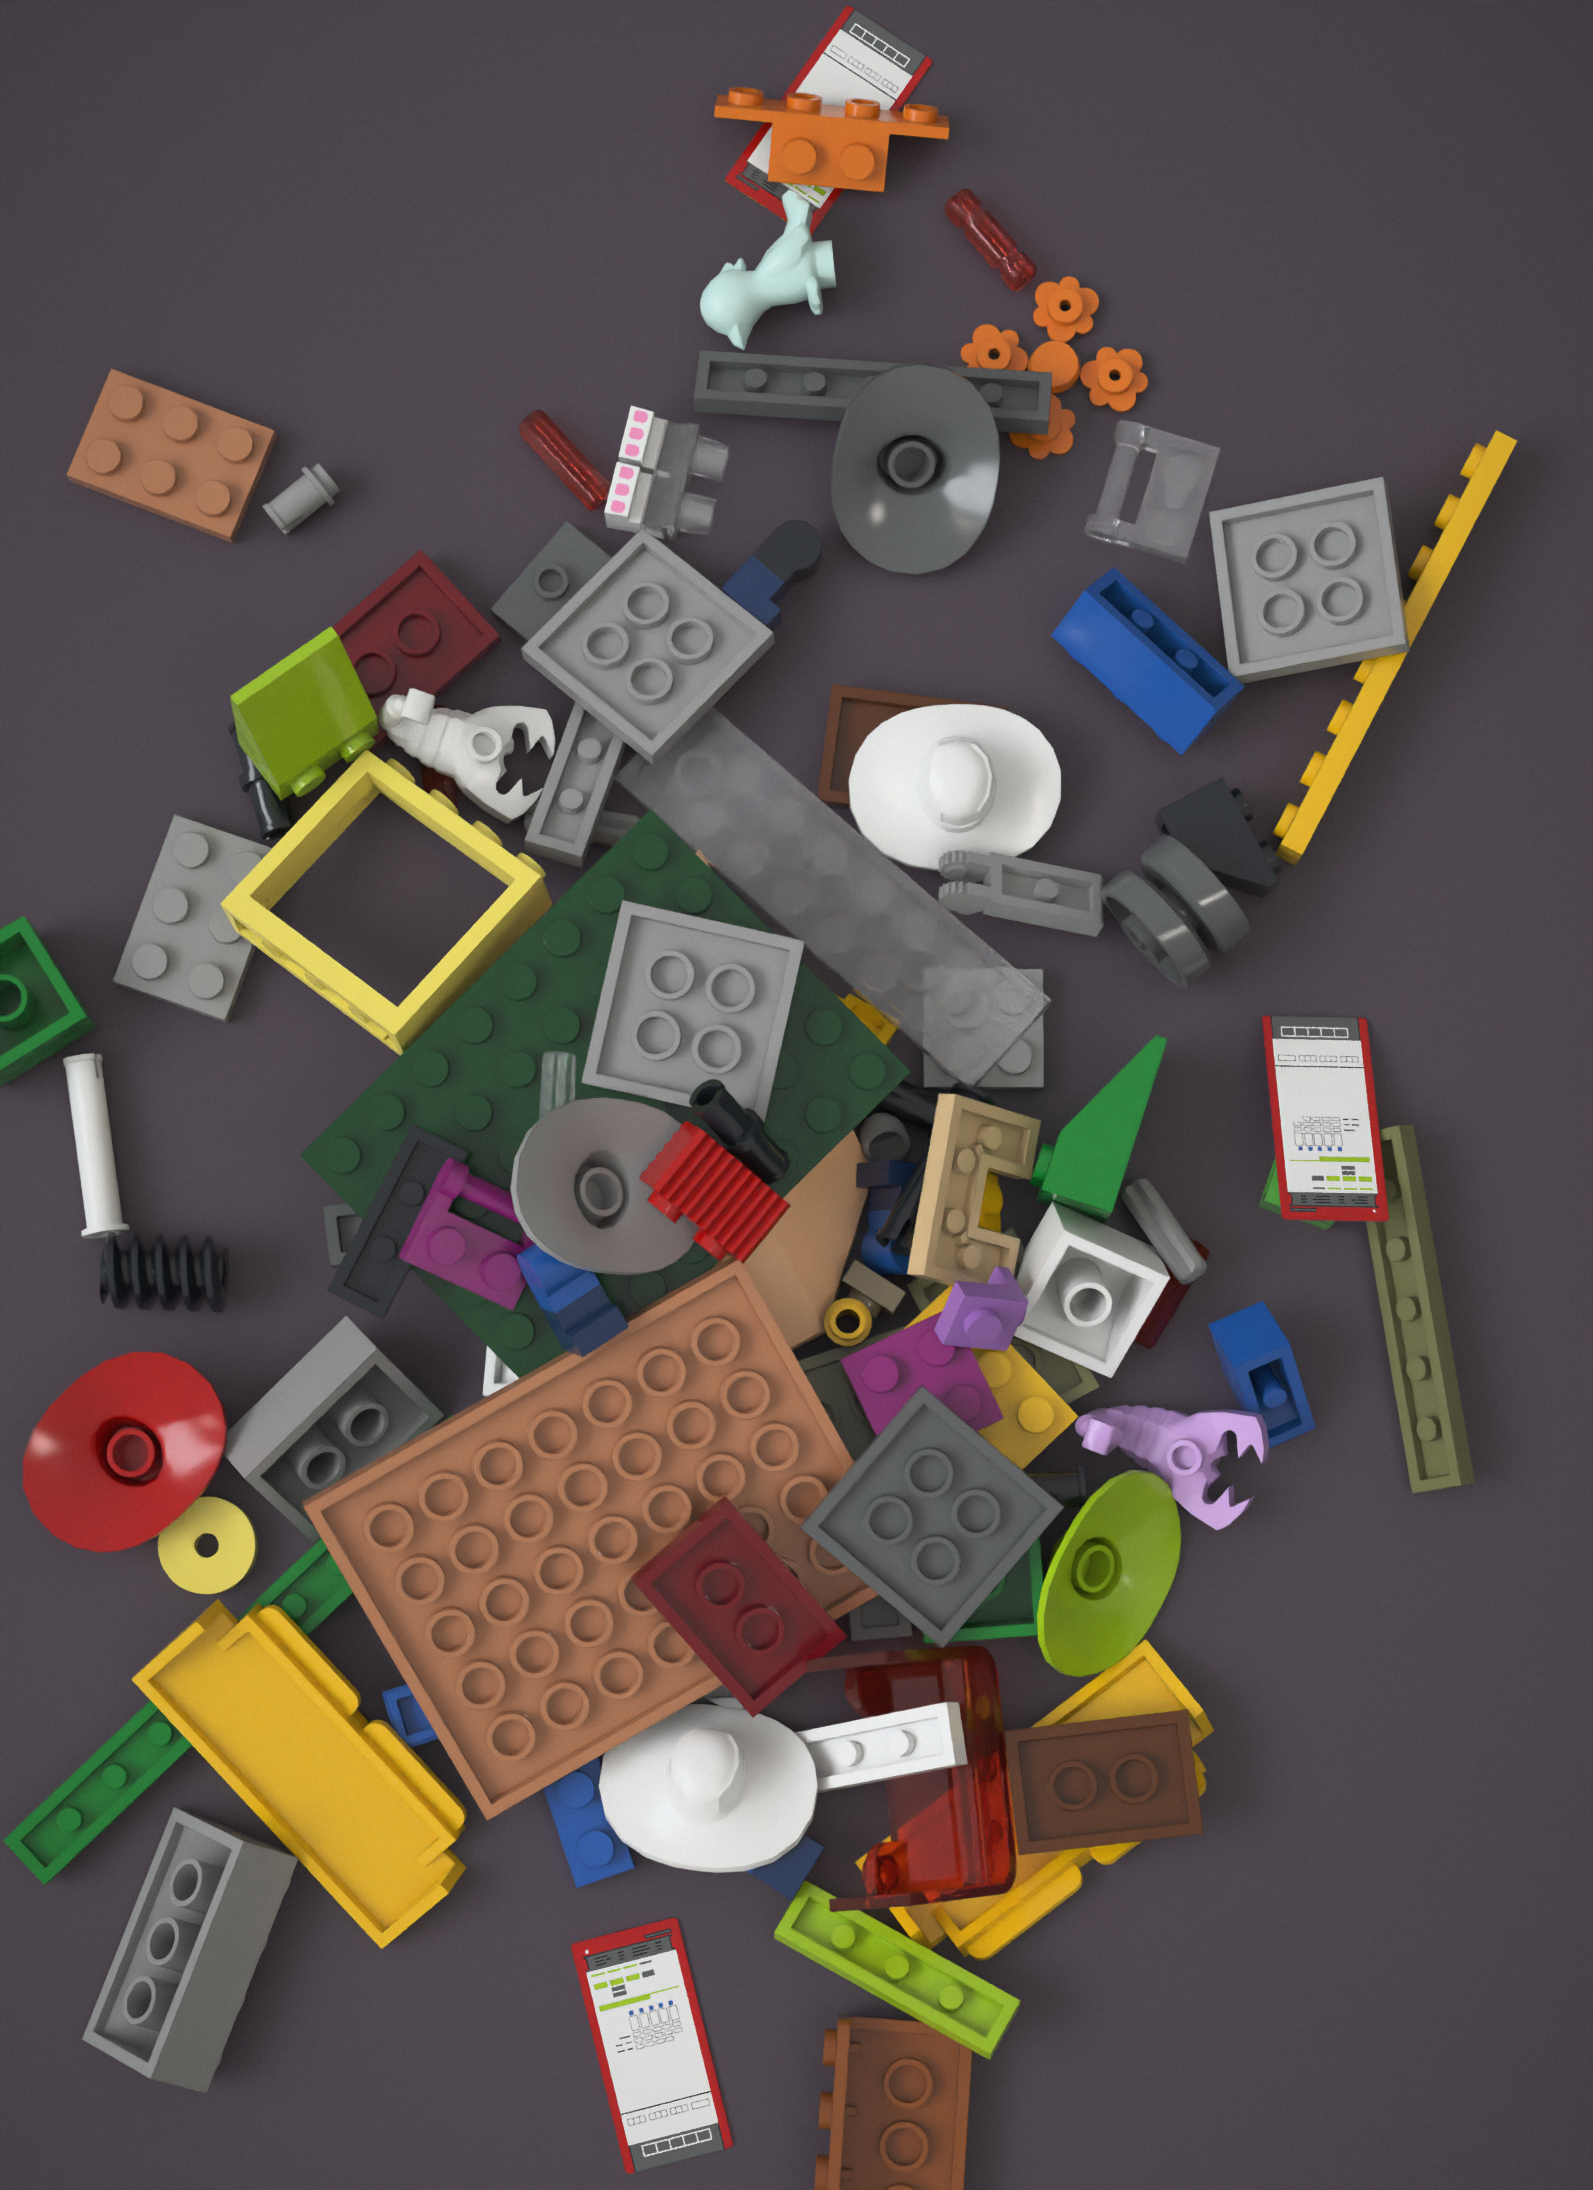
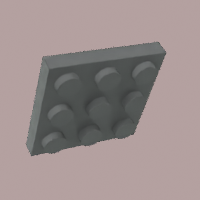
[801,1384,1064,1649]

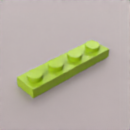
[774,1880,1021,2060]

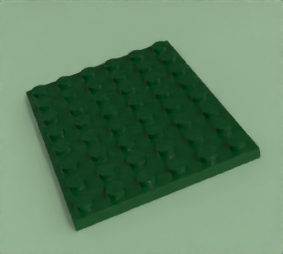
[300,809,911,1378]

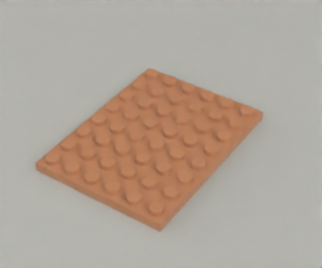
[302,1257,879,1821]

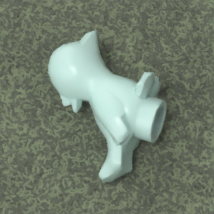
[700,190,836,350]

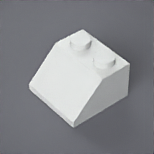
[1014,1201,1170,1378]

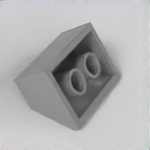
[224,1316,444,1543]

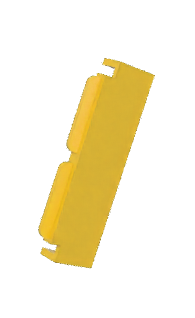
[131,1599,467,1949]
[855,1639,1214,1961]

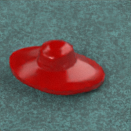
[23,1352,228,1553]

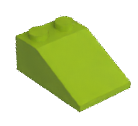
[230,626,378,801]

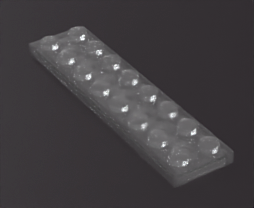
[614,706,1051,1090]

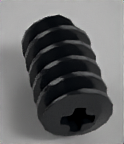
[100,1232,229,1313]

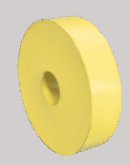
[158,1497,258,1595]

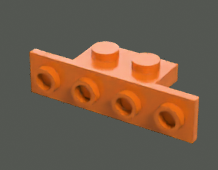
[714,87,949,192]

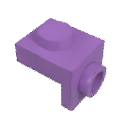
[934,1266,1029,1351]

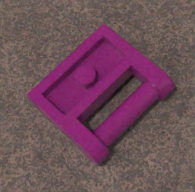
[398,1158,535,1311]

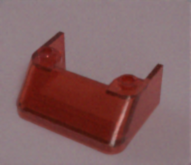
[807,1646,1017,1912]

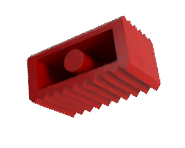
[639,1121,791,1264]

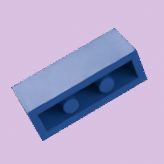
[1051,567,1245,756]

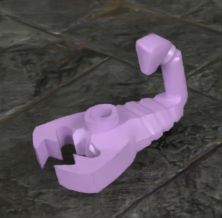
[1075,1405,1269,1530]

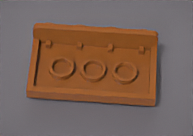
[814,2014,972,2190]

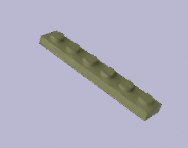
[1366,1125,1475,1494]

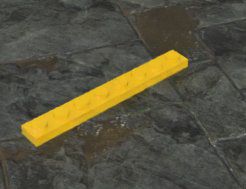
[1272,430,1517,866]

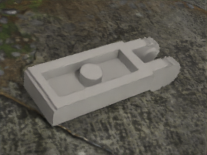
[938,850,1104,937]

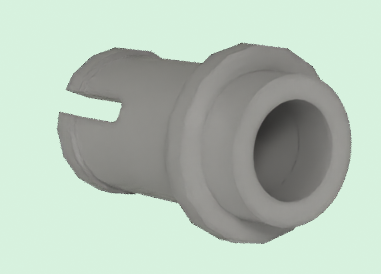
[262,463,340,536]

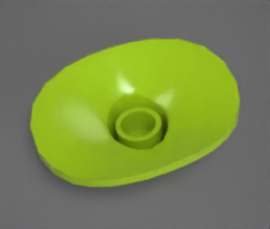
[1037,1470,1181,1677]

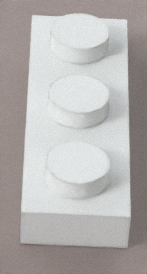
[795,1702,968,1793]

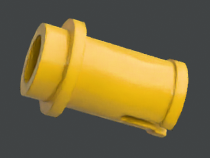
[824,1298,872,1346]

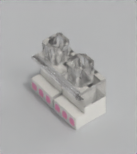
[604,406,729,541]

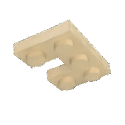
[907,1094,1041,1286]

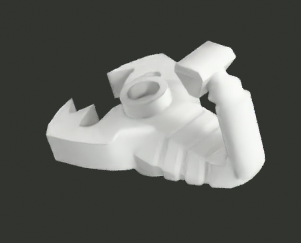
[378,688,555,824]

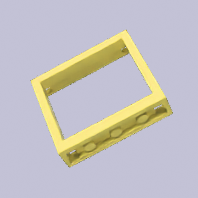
[220,749,553,1056]

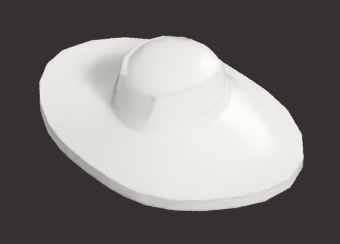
[848,704,1061,871]
[599,1704,818,1873]

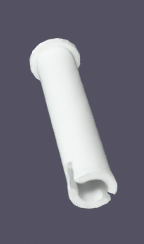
[63,1053,130,1239]

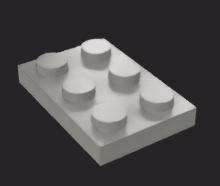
[113,814,272,1023]

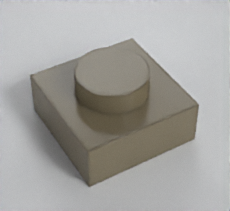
[841,1260,906,1319]

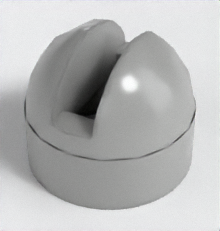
[859,1112,910,1162]

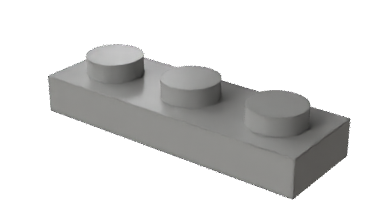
[524,702,627,868]

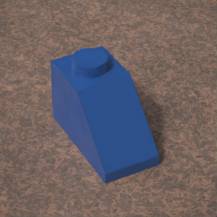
[1208,1301,1316,1449]

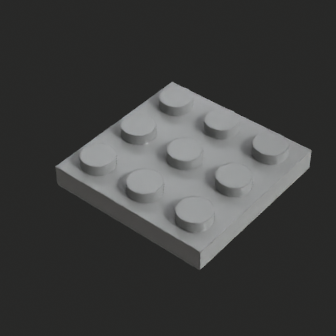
[1209,477,1410,684]
[521,528,775,766]
[581,900,805,1123]

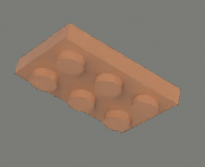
[67,368,277,543]

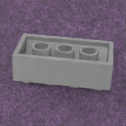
[82,1807,299,2093]

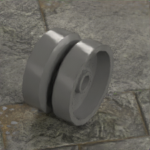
[1100,834,1251,990]

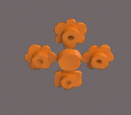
[961,276,1148,461]

